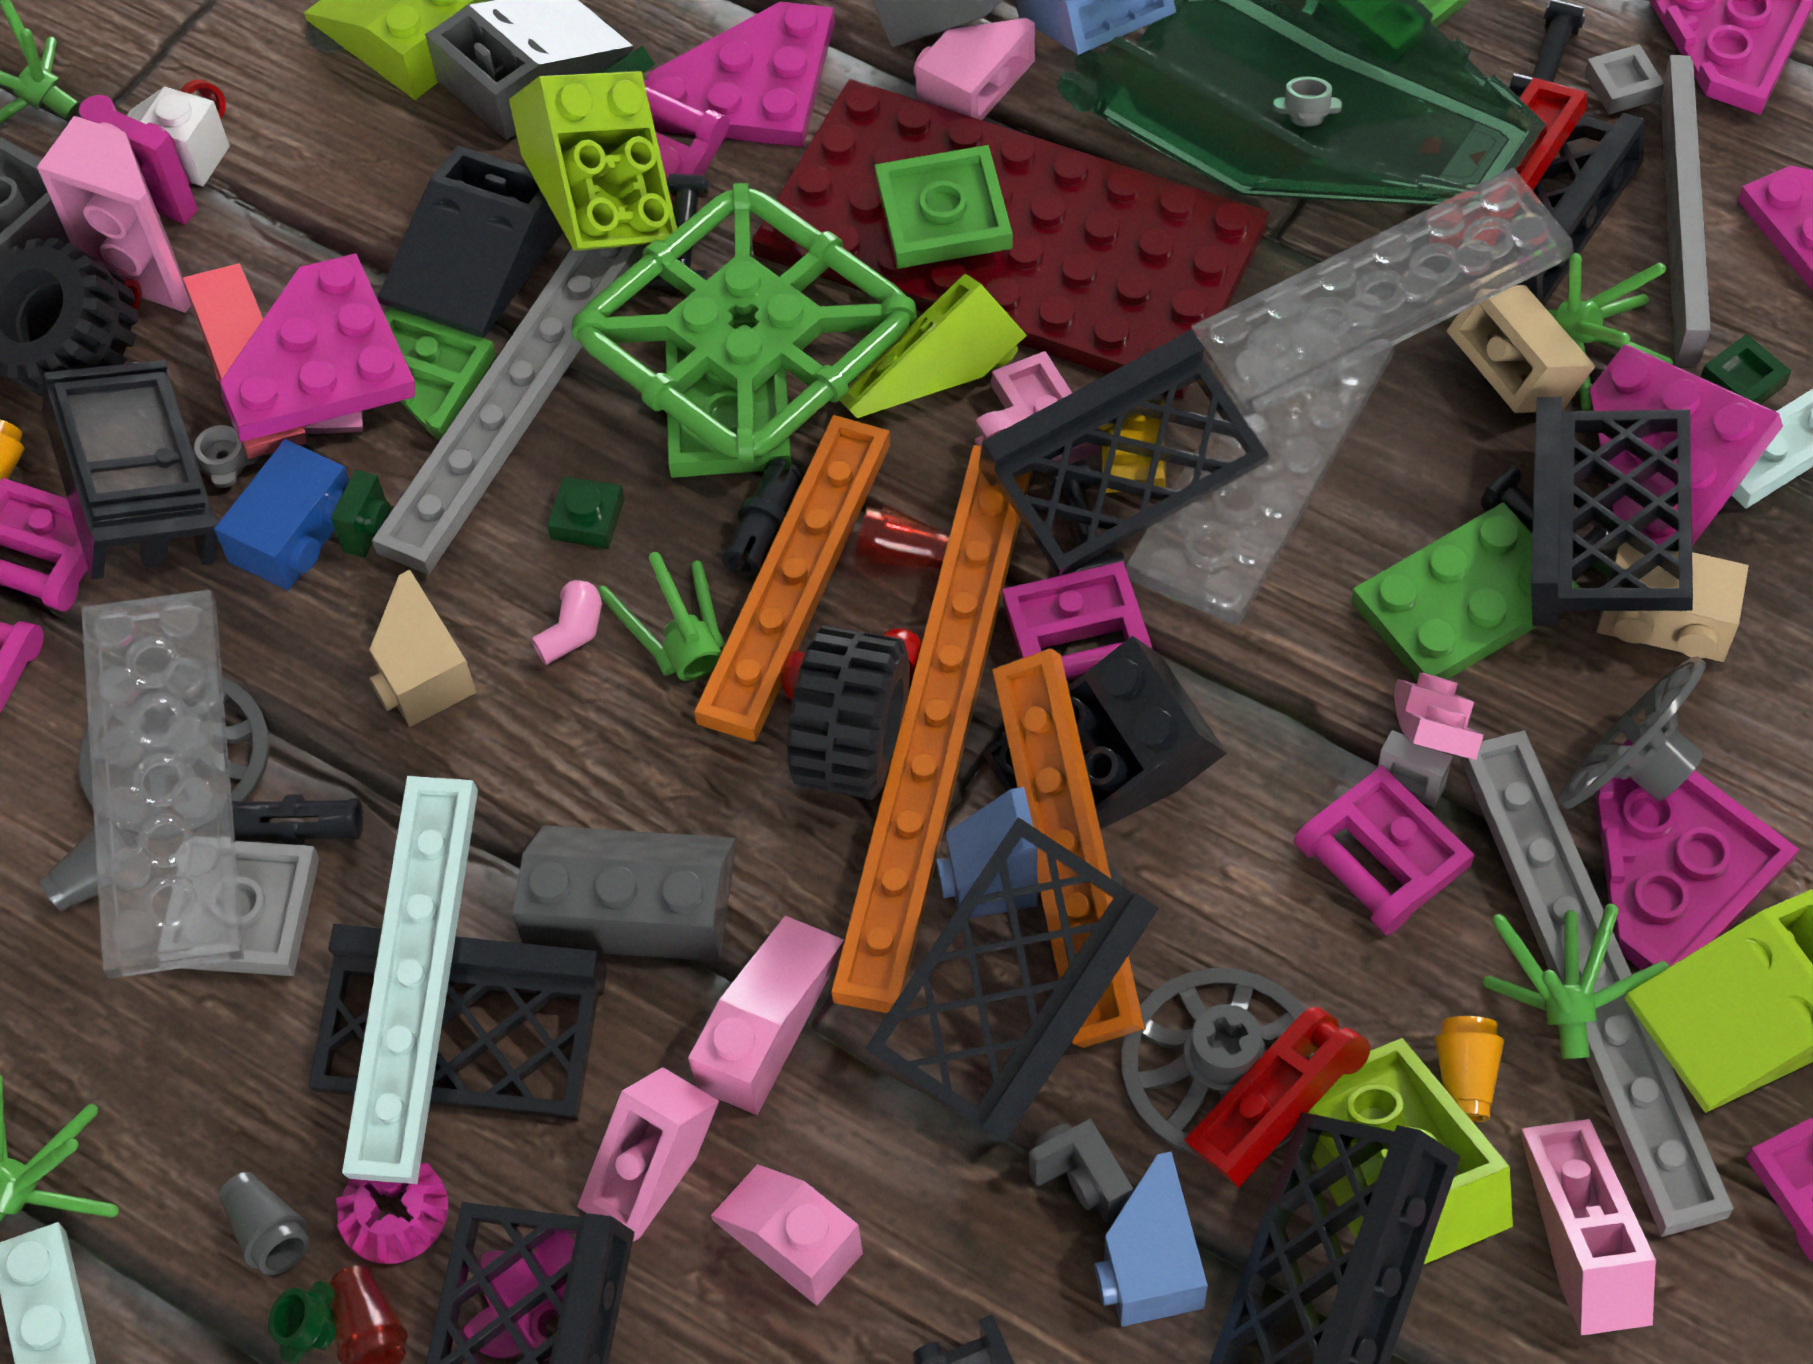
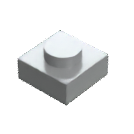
[1584,44,1665,115]
[1378,730,1453,808]

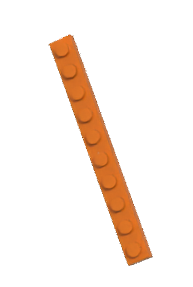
[831,445,1033,1013]

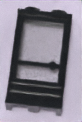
[42,360,219,580]

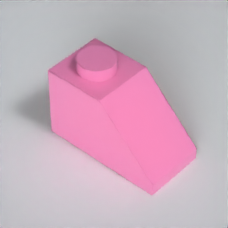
[913,18,1035,120]
[577,1067,719,1242]
[711,1164,863,1306]

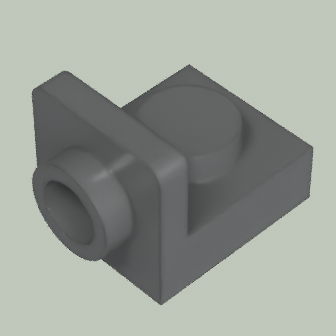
[1029,1118,1133,1226]

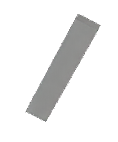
[1660,55,1711,367]

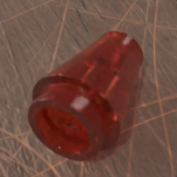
[855,504,950,570]
[330,1266,408,1364]

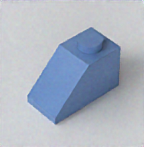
[936,787,1038,919]
[1094,1152,1208,1327]

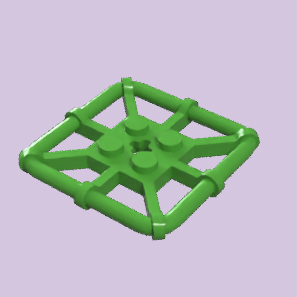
[572,183,917,464]

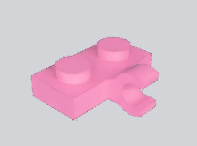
[975,351,1100,464]

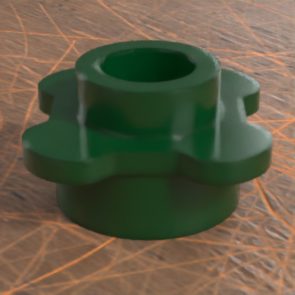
[268,1281,336,1363]

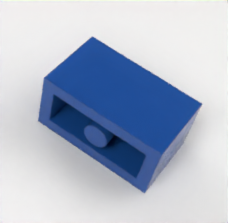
[214,439,350,591]

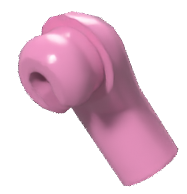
[531,580,602,665]

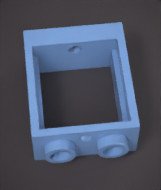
[1015,0,1176,55]

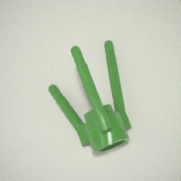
[597,552,725,681]

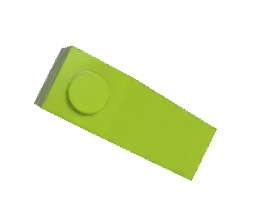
[839,274,1027,418]

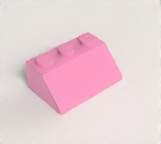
[37,116,191,313]

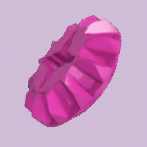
[336,1162,449,1264]

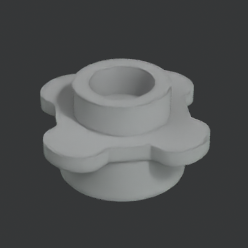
[1273,77,1342,127]
[193,425,259,488]

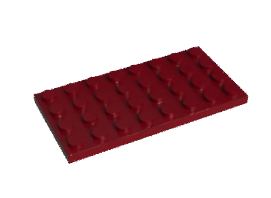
[752,78,1269,399]

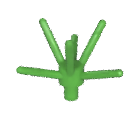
[0,0,78,124]
[1547,253,1673,411]
[1483,904,1669,1059]
[0,1075,119,1224]

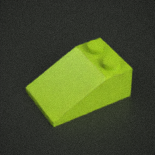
[304,0,487,100]
[1296,1038,1513,1264]

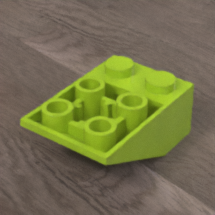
[509,71,677,251]
[1624,889,1813,1113]

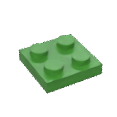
[875,145,1013,269]

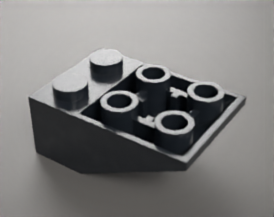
[378,145,563,338]
[982,636,1227,829]

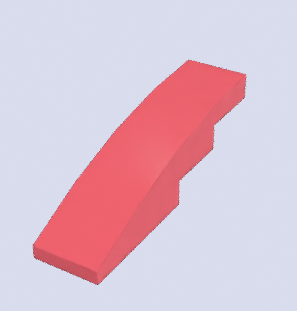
[183,263,307,459]

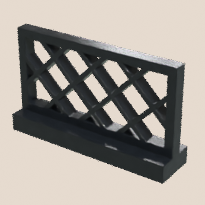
[1409,96,1645,306]
[978,329,1269,576]
[1531,396,1693,626]
[865,817,1159,1143]
[308,924,607,1121]
[1209,1112,1461,1364]
[426,1202,635,1364]

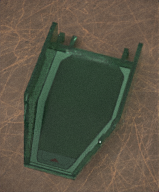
[1056,0,1546,209]

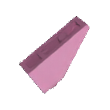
[688,916,845,1116]
[1521,1119,1656,1336]

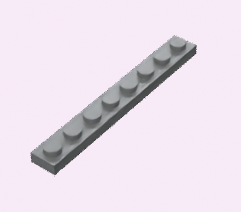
[372,244,649,575]
[1460,730,1734,1237]

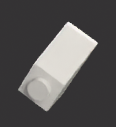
[127,86,230,187]

